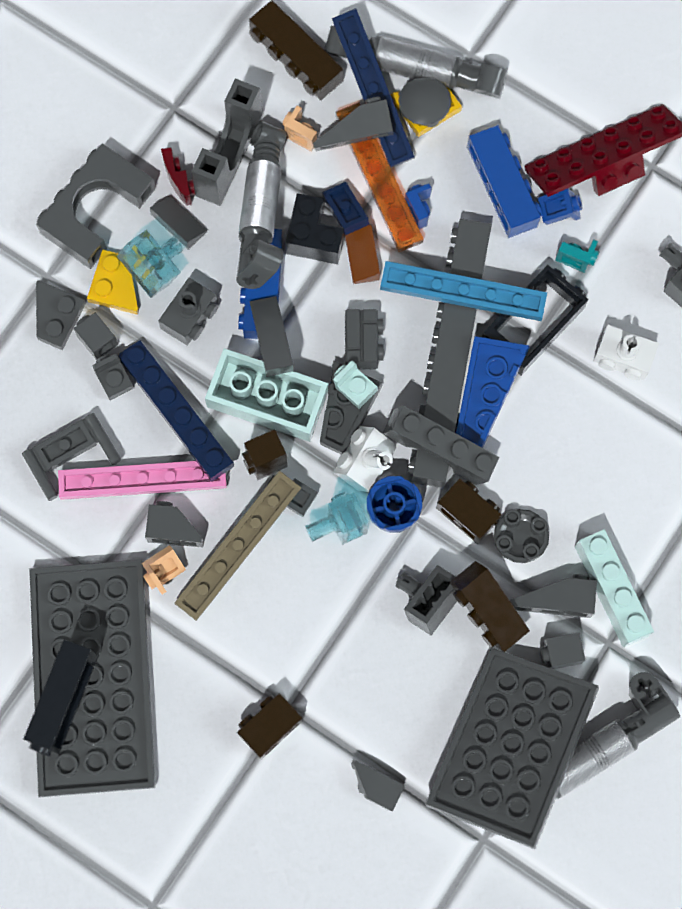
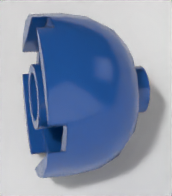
[366,476,422,533]

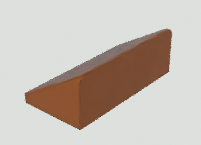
[344,225,380,284]

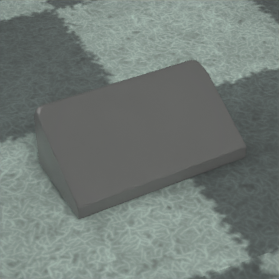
[150,196,207,250]

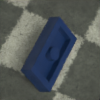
[322,182,370,236]

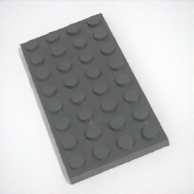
[29,560,155,797]

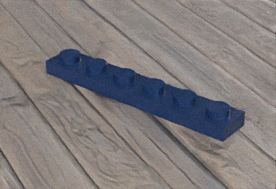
[332,8,415,168]
[118,340,234,482]

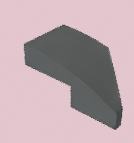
[351,760,405,812]

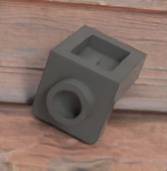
[92,353,134,400]

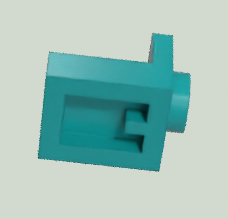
[555,239,600,273]

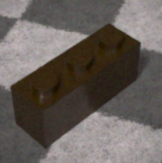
[449,561,530,652]

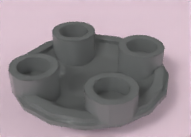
[398,77,451,127]
[494,509,549,563]

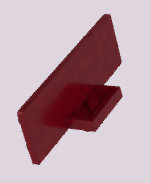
[524,104,682,197]

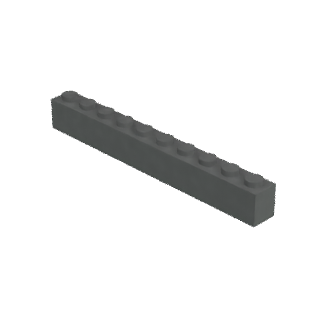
[408,219,492,488]

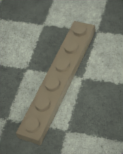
[174,470,301,621]

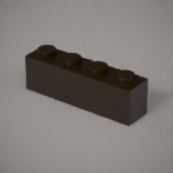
[249,0,344,100]

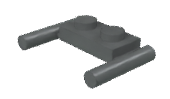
[22,413,121,501]

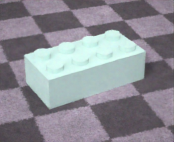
[205,348,328,442]

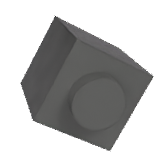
[74,312,118,360]
[540,633,585,669]

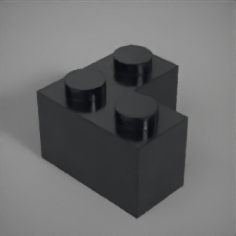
[285,193,344,265]

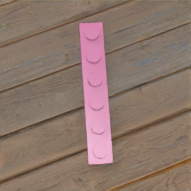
[58,461,227,500]

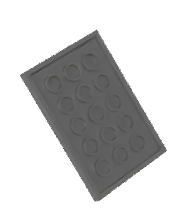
[426,648,599,849]

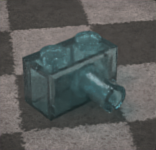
[117,230,182,298]
[305,492,369,545]

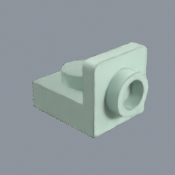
[333,361,378,409]

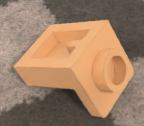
[282,105,317,152]

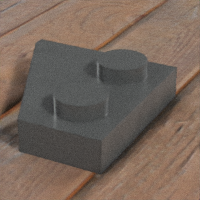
[36,280,86,350]

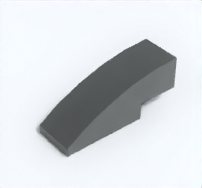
[250,296,294,377]

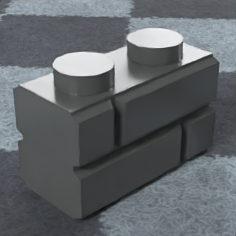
[345,309,384,369]

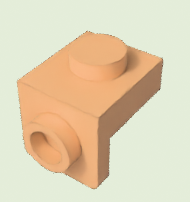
[141,545,186,595]

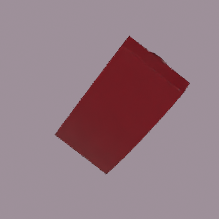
[161,147,195,206]

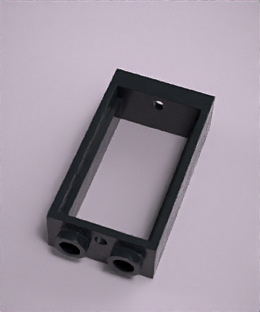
[482,265,589,376]
[23,639,98,757]

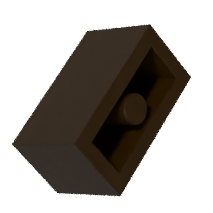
[242,429,288,480]
[436,478,502,545]
[237,693,303,760]

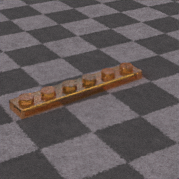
[336,102,424,253]

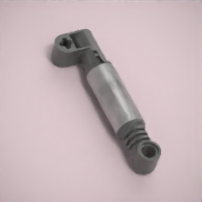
[324,26,507,99]
[236,121,286,289]
[556,672,680,799]

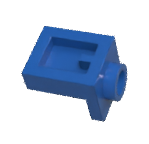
[404,183,432,230]
[538,188,582,225]

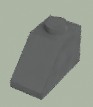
[145,501,204,548]

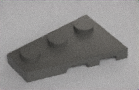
[320,360,382,455]

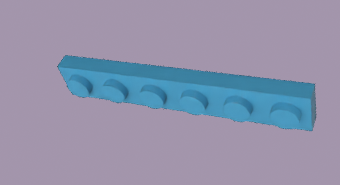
[380,261,547,321]

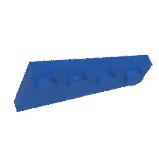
[456,336,530,448]

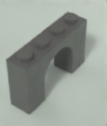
[191,78,262,206]
[36,143,156,269]

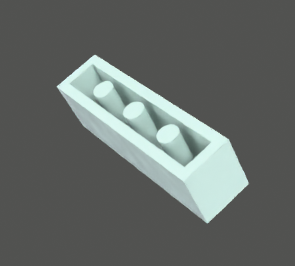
[575,529,654,648]

